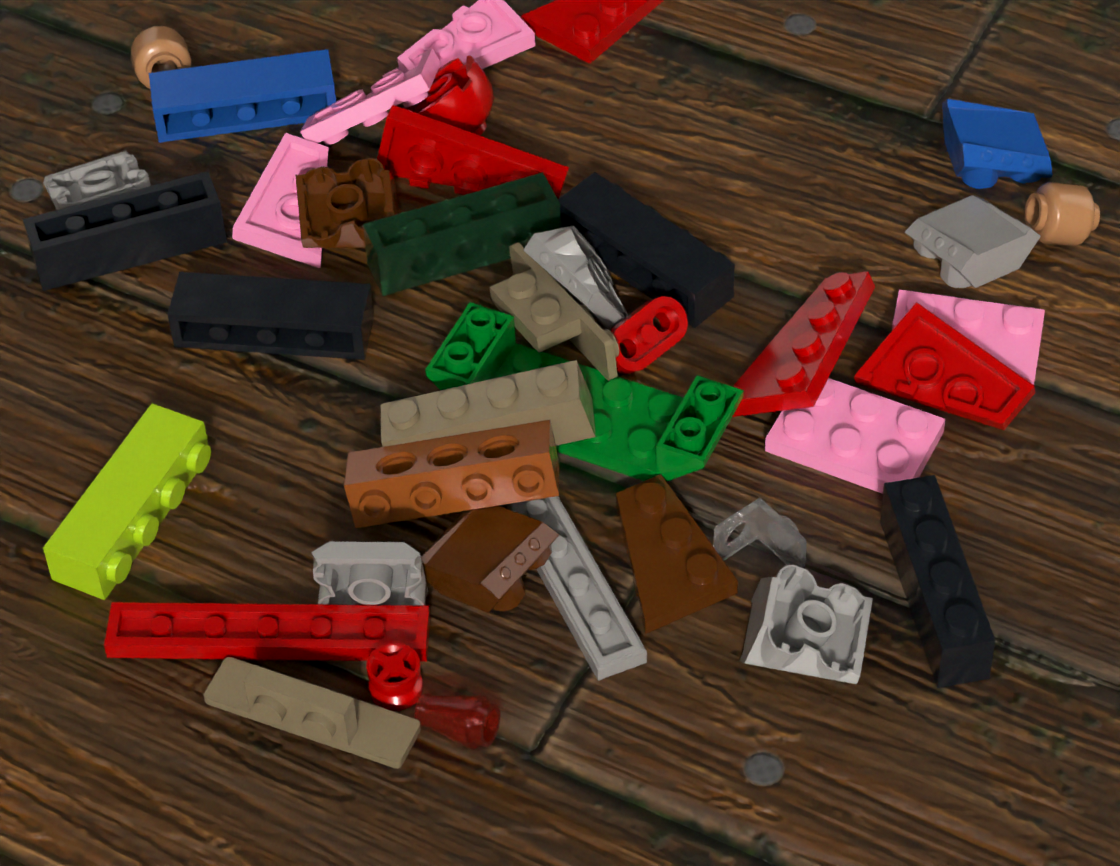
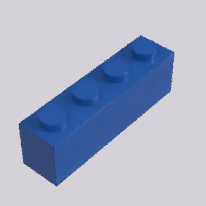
[149,49,336,143]

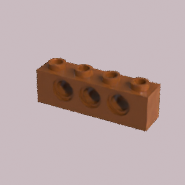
[344,420,560,528]

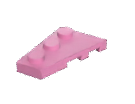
[397,0,535,74]
[300,48,441,146]
[232,133,328,268]
[892,289,1045,385]

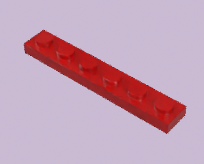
[104,602,431,662]

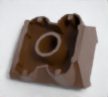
[295,158,404,249]
[421,506,559,613]

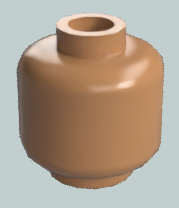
[131,26,191,89]
[1025,182,1100,246]

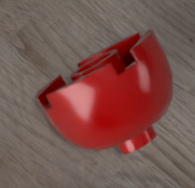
[403,55,494,135]

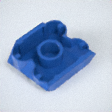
[942,99,1053,189]

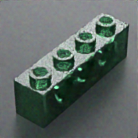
[363,172,561,296]

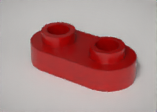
[610,296,688,374]

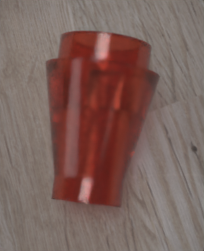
[415,693,500,750]

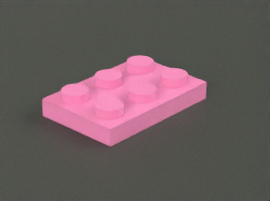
[765,378,945,494]

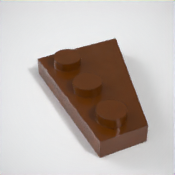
[616,474,738,634]

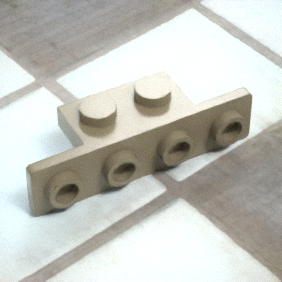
[489,242,620,381]
[203,657,421,769]

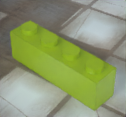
[43,403,211,600]

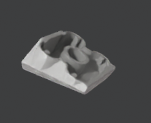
[43,151,151,210]
[905,195,1041,288]
[523,226,628,330]
[312,541,429,606]
[739,565,873,684]

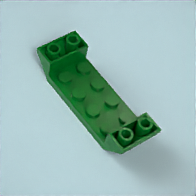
[425,302,744,482]

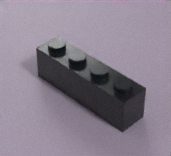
[23,171,227,291]
[555,172,735,328]
[168,272,374,360]
[880,475,996,688]

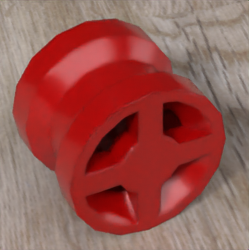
[366,642,423,711]

